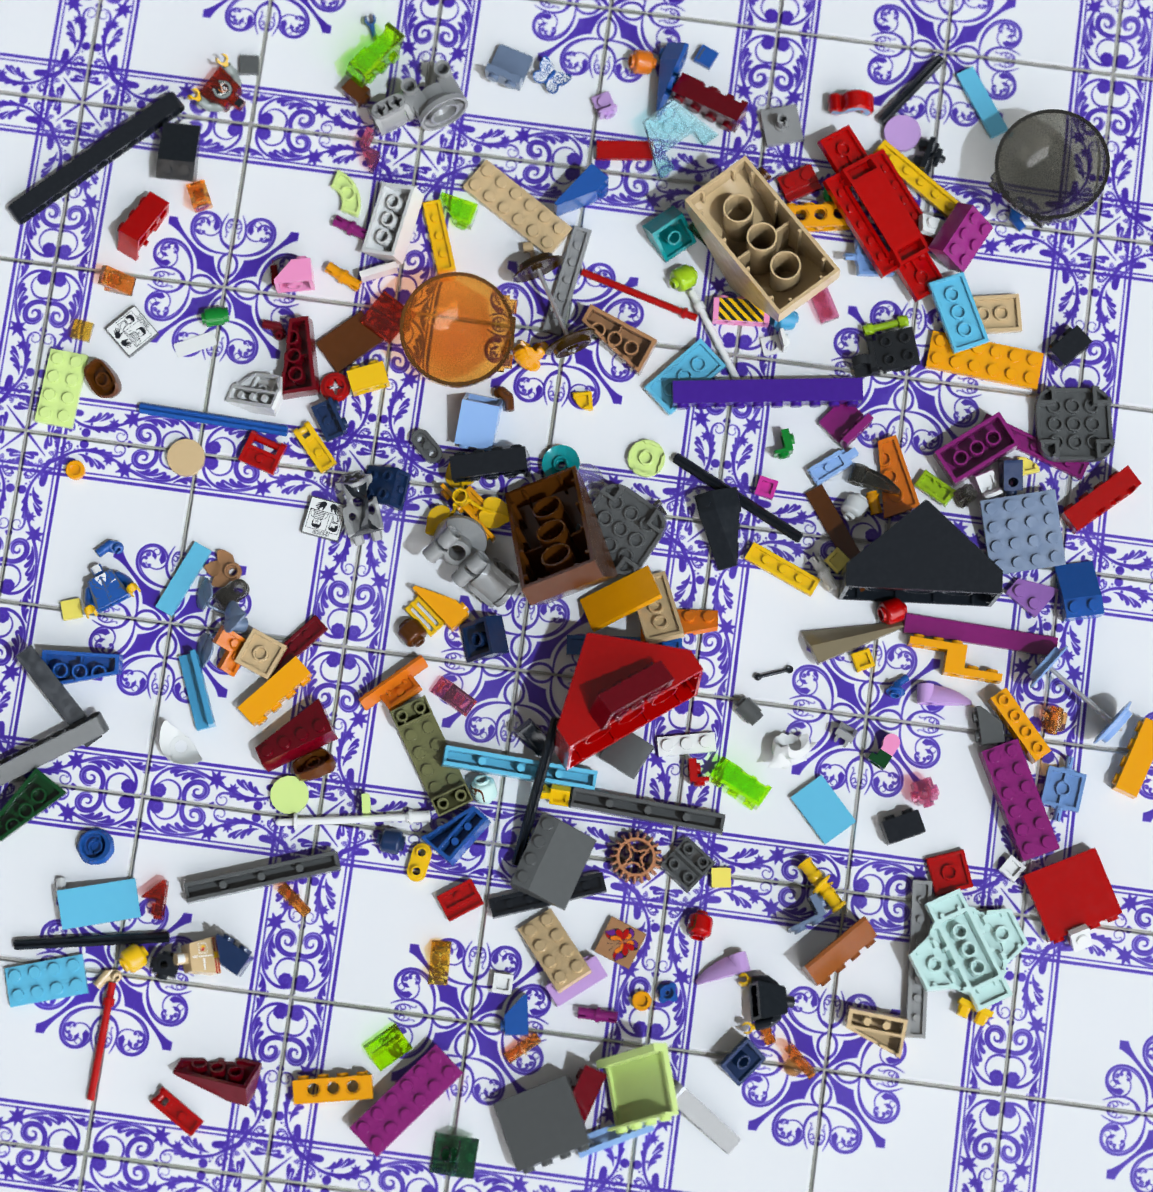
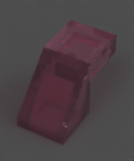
[359,127,381,174]
[430,676,477,717]

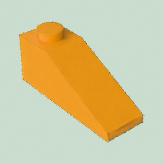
[413,585,469,632]

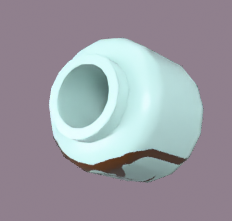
[470,775,498,805]

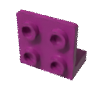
[819,404,874,449]

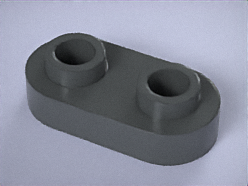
[411,429,442,464]

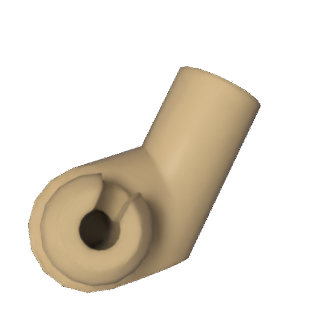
[93,969,122,989]

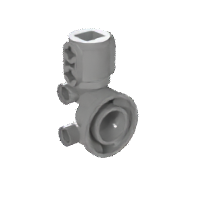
[367,60,468,136]
[423,515,519,608]

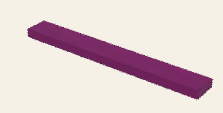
[903,613,1058,656]

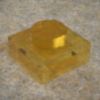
[70,319,94,343]

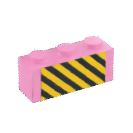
[712,295,770,327]

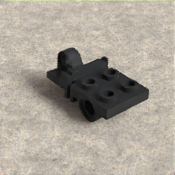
[851,327,920,378]

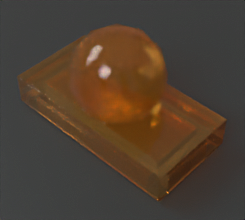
[783,1043,817,1080]

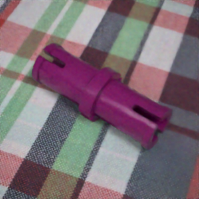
[332,215,367,240]
[577,1006,618,1024]

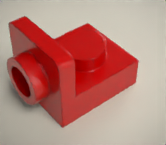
[687,758,709,787]

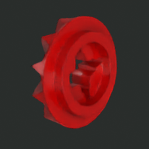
[320,372,351,402]

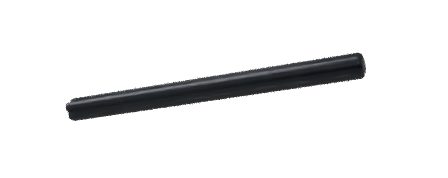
[673,453,803,543]
[512,716,560,866]
[13,932,170,950]

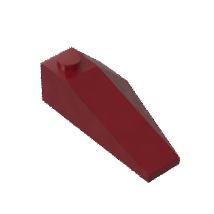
[173,1058,262,1106]

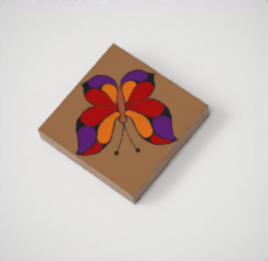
[594,917,647,969]

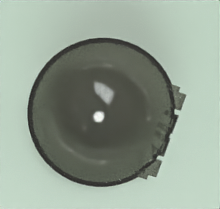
[988,109,1110,228]

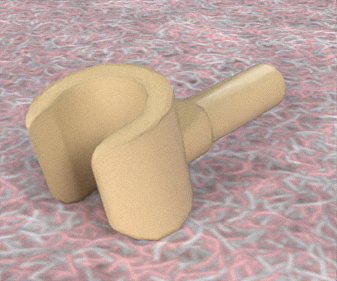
[522,242,535,257]

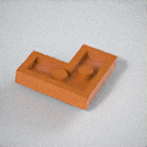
[212,625,246,677]

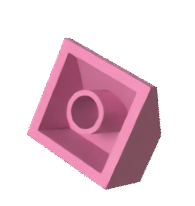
[274,256,315,293]

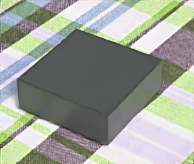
[240,55,259,75]

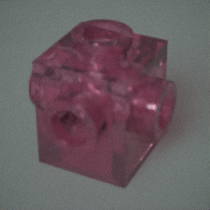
[910,777,940,808]

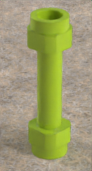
[862,315,909,336]

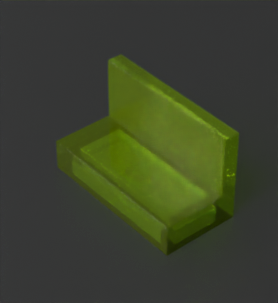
[363,1023,413,1071]

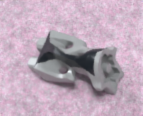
[335,470,384,546]

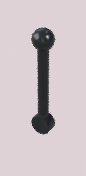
[754,666,793,681]

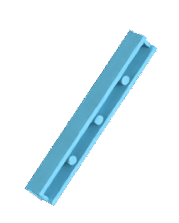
[441,745,598,791]

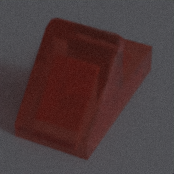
[141,880,169,921]

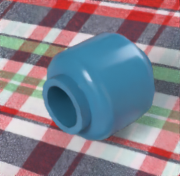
[770,311,799,331]

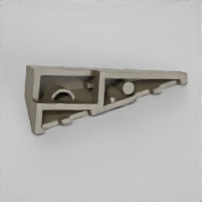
[801,622,904,665]

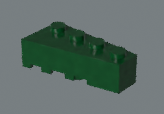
[0,768,68,841]

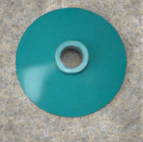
[542,445,580,476]

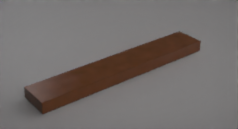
[805,484,866,592]

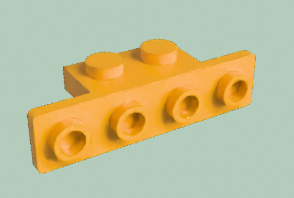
[440,483,496,542]

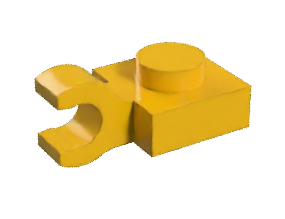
[540,784,571,807]

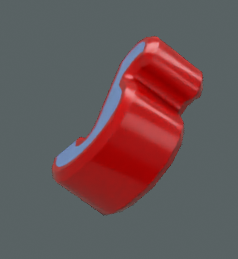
[828,89,874,116]

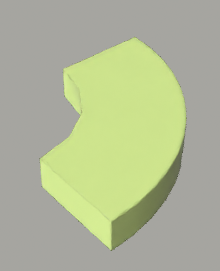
[331,170,361,218]

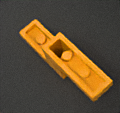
[907,634,1003,684]

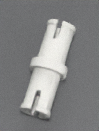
[808,554,839,592]

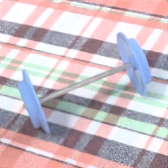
[1029,646,1132,744]

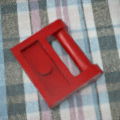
[238,430,288,476]

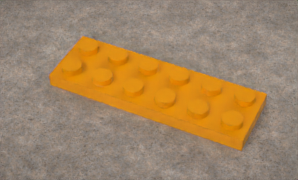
[925,330,1044,391]

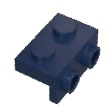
[311,397,349,442]

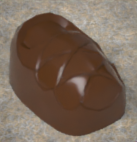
[84,359,122,398]
[292,748,336,781]

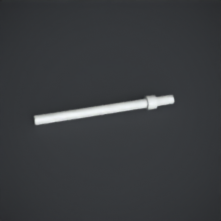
[688,289,741,380]

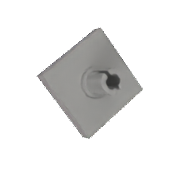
[759,104,804,148]

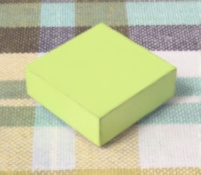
[361,793,371,815]

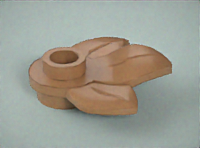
[204,550,242,588]

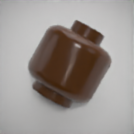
[398,618,427,647]

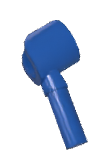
[365,14,377,41]

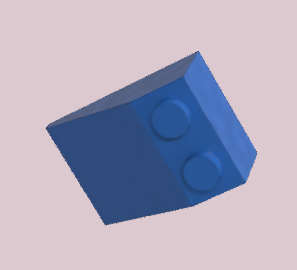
[554,163,609,216]
[1054,561,1105,622]

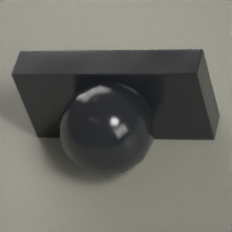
[515,718,546,757]

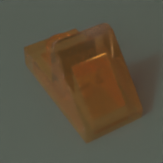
[186,180,213,213]
[98,265,136,296]

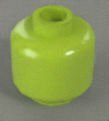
[669,264,698,292]

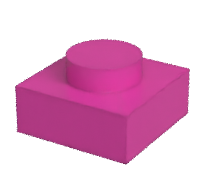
[754,475,779,500]

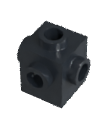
[149,951,180,980]

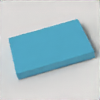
[790,775,856,845]

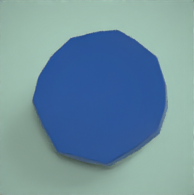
[76,827,115,865]

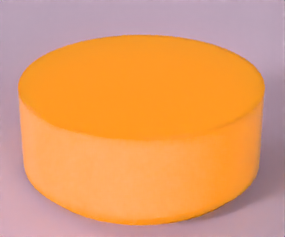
[65,460,86,480]
[632,991,651,1011]

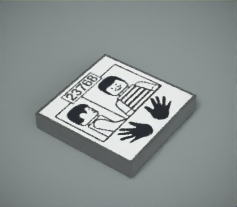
[105,305,159,358]
[301,496,346,543]

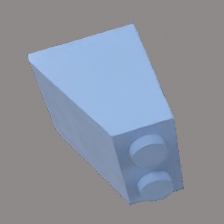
[454,393,504,452]

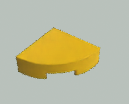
[573,391,593,411]

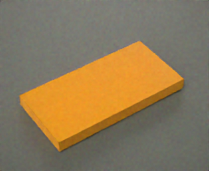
[580,565,662,632]

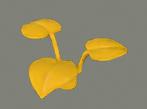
[425,462,509,536]

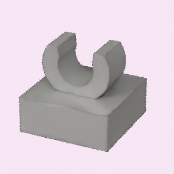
[834,721,858,747]

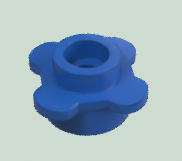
[657,982,678,1003]

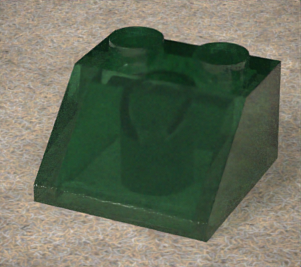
[429,1132,479,1179]

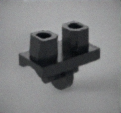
[912,136,946,175]

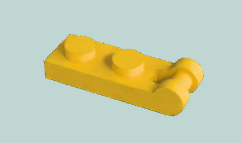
[292,421,337,474]

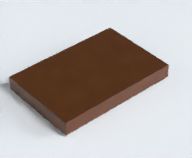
[316,311,384,373]

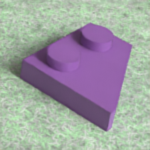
[1005,578,1059,618]

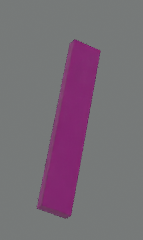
[982,413,1089,481]

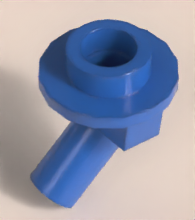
[886,674,909,699]

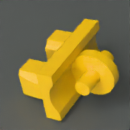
[956,997,994,1026]

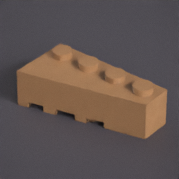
[581,304,658,376]

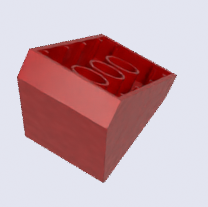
[554,633,703,771]

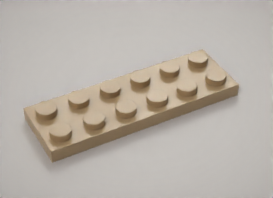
[462,159,573,254]

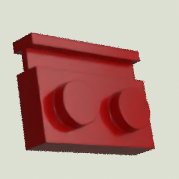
[776,163,822,204]
[437,879,484,922]

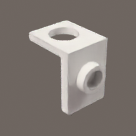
[760,328,790,357]

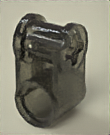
[212,579,250,611]

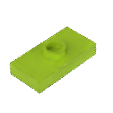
[914,470,956,507]

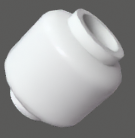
[841,493,869,522]

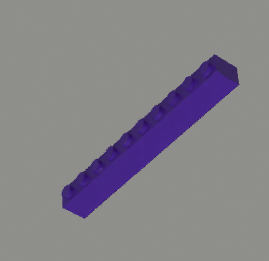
[671,378,863,410]

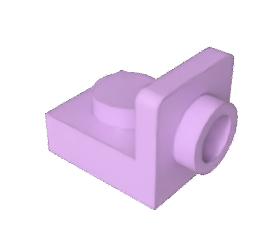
[591,91,617,120]

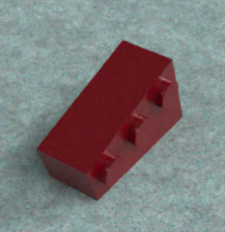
[571,1065,607,1123]

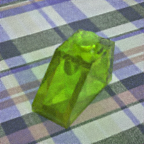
[441,192,478,230]

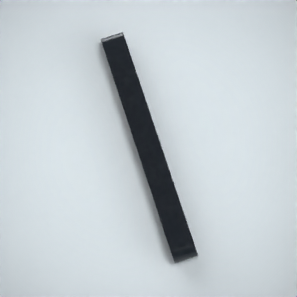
[8,92,185,225]

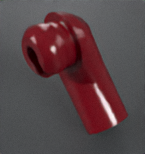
[262,319,286,340]

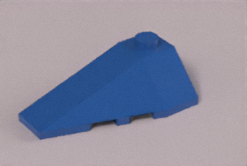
[655,42,689,122]

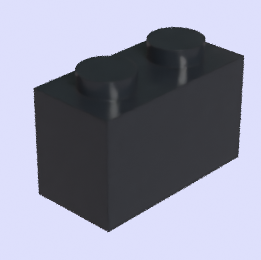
[1047,325,1093,370]
[880,808,926,846]

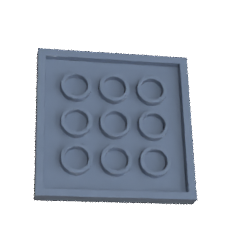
[979,489,1066,574]

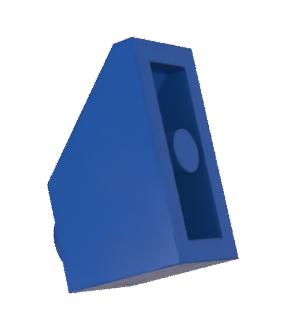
[501,995,529,1036]

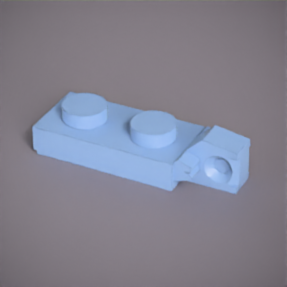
[807,447,859,487]

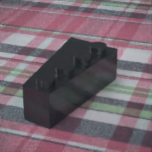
[449,444,532,483]

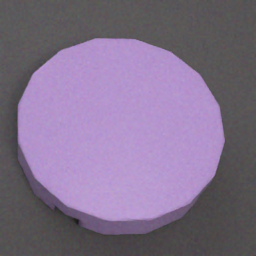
[884,115,921,152]

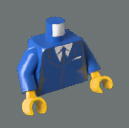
[84,564,141,619]

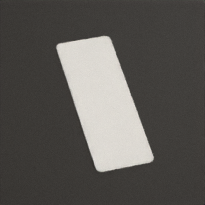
[173,331,217,358]

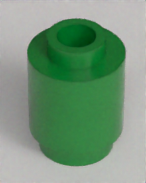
[201,306,230,327]

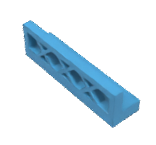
[178,649,216,731]

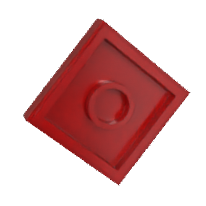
[925,849,973,896]

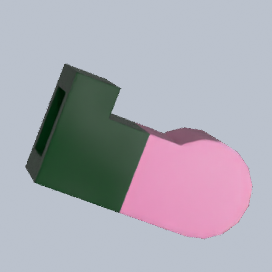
[867,734,900,771]

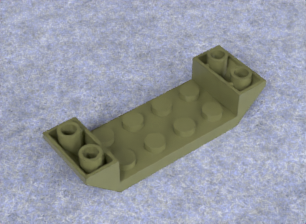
[390,695,474,817]

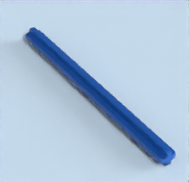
[139,403,288,436]

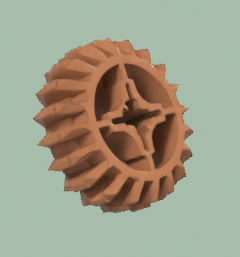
[610,831,662,884]

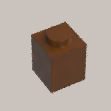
[341,75,371,108]

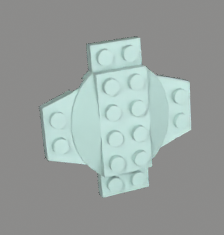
[908,888,1029,1012]

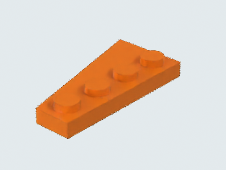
[878,435,920,519]
[641,609,718,642]

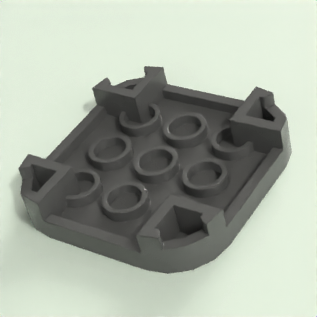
[1034,385,1115,462]
[575,484,667,575]

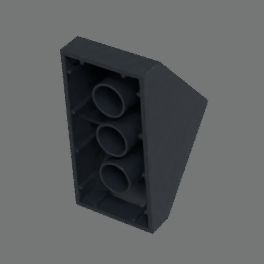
[838,500,1003,607]

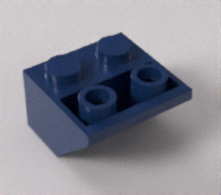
[216,933,254,977]

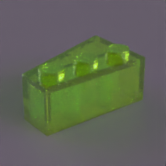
[345,22,405,88]
[709,756,772,811]

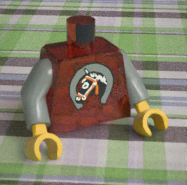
[187,53,246,112]

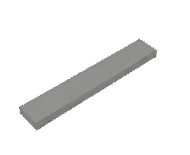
[542,225,592,337]

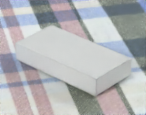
[359,261,398,283]

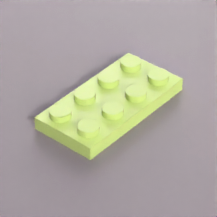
[34,348,89,429]

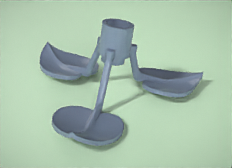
[196,577,248,668]

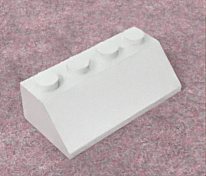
[361,182,424,265]

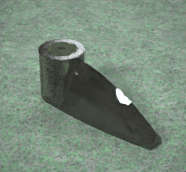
[847,463,900,495]

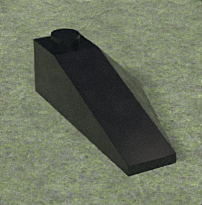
[694,487,742,571]

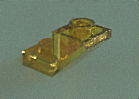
[428,940,452,986]

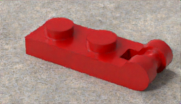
[149,1086,204,1137]

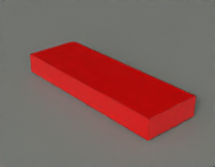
[597,141,653,161]

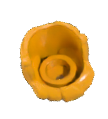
[513,340,548,371]

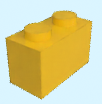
[346,360,390,397]

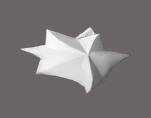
[768,733,817,769]

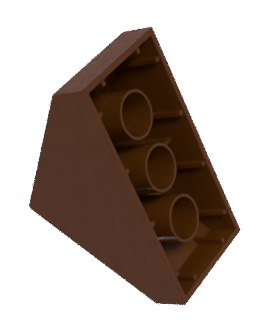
[505,466,618,606]

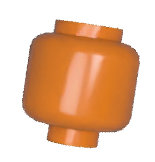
[628,49,657,75]

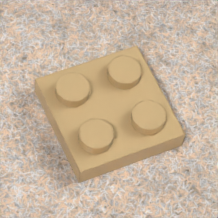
[234,628,288,680]

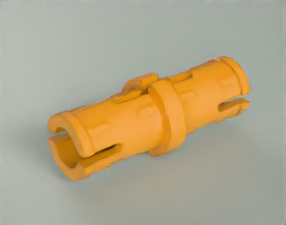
[325,262,362,292]

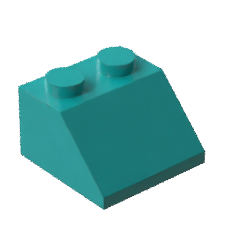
[642,205,697,262]

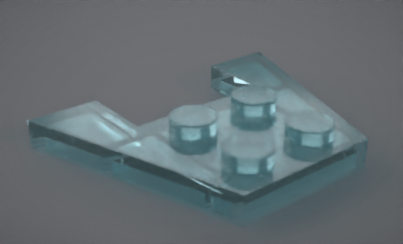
[643,100,719,179]

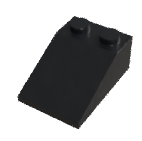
[156,122,201,182]

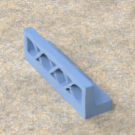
[577,1123,655,1158]

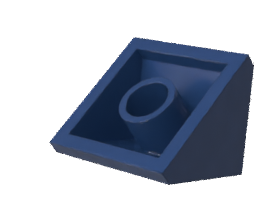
[717,1036,766,1086]

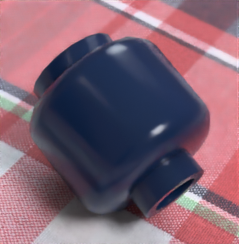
[376,827,406,855]

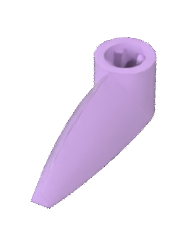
[917,683,972,706]
[696,951,751,985]

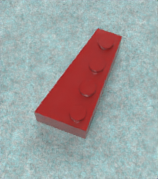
[1060,465,1142,534]

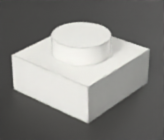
[998,855,1027,883]
[492,973,514,995]

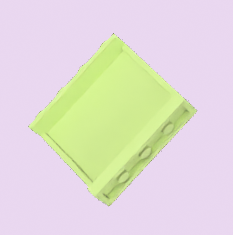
[596,1043,679,1134]

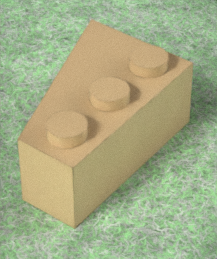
[845,1005,908,1059]

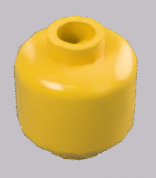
[118,944,149,973]

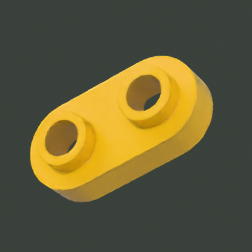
[407,843,432,882]

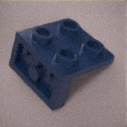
[360,465,411,511]

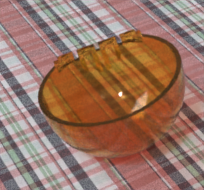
[399,272,517,388]

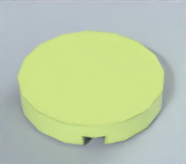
[627,439,665,478]
[270,776,309,814]

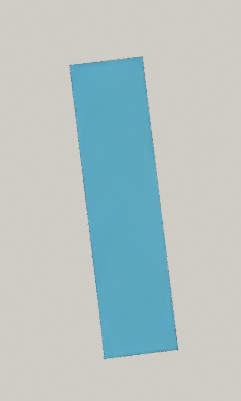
[956,66,1008,139]
[155,542,212,617]

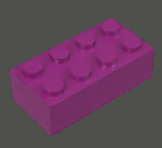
[933,412,1020,487]

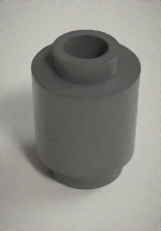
[735,697,764,726]

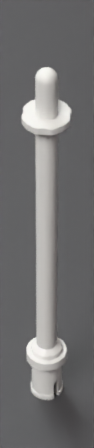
[275,809,431,830]

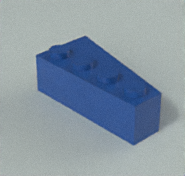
[42,650,123,685]

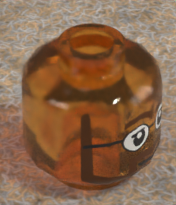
[1040,705,1068,735]

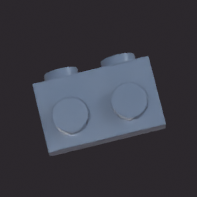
[485,44,533,91]
[788,893,827,935]

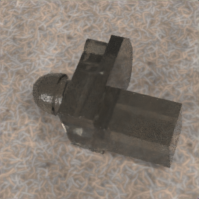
[953,483,979,509]

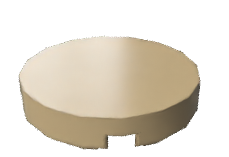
[167,439,206,477]

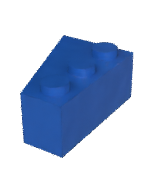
[421,806,491,866]

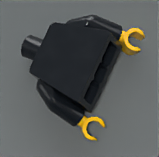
[738,973,795,1034]

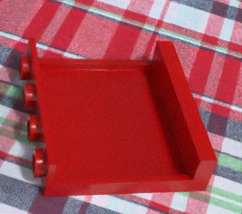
[1020,848,1123,944]

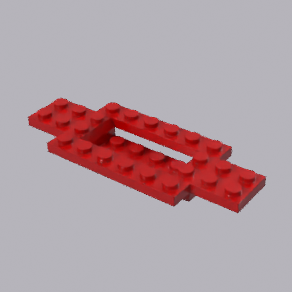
[817,125,943,303]

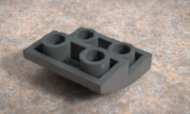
[599,733,654,779]
[660,836,715,893]

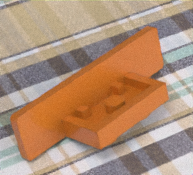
[359,655,428,711]

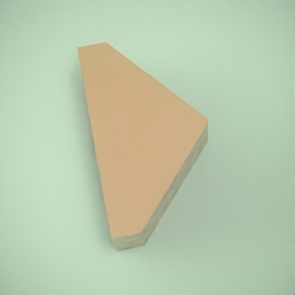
[684,155,840,322]

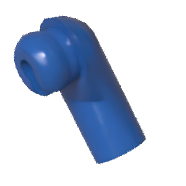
[1009,203,1026,232]
[95,540,124,558]

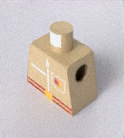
[173,936,221,976]

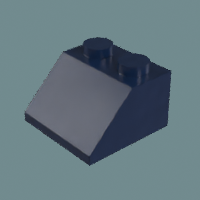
[460,615,509,663]

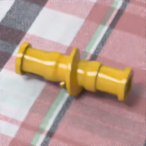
[797,857,847,914]

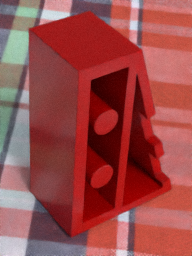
[117,191,169,261]

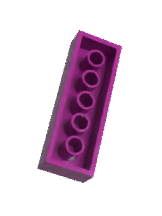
[978,739,1060,863]
[350,1044,464,1157]

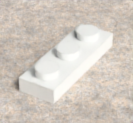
[657,732,716,757]

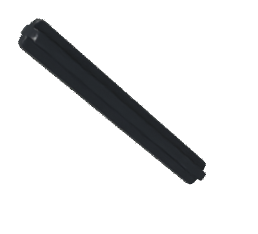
[877,55,945,125]

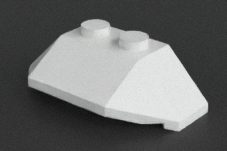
[225,372,283,416]

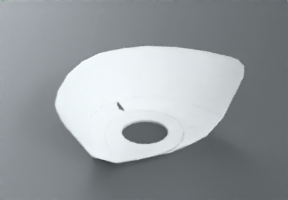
[159,720,202,764]

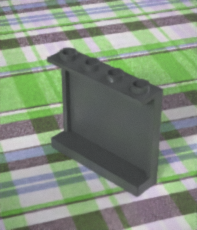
[493,1075,594,1174]

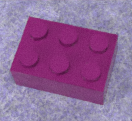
[928,202,993,272]

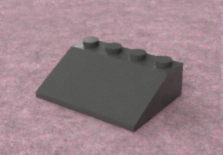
[510,812,597,911]

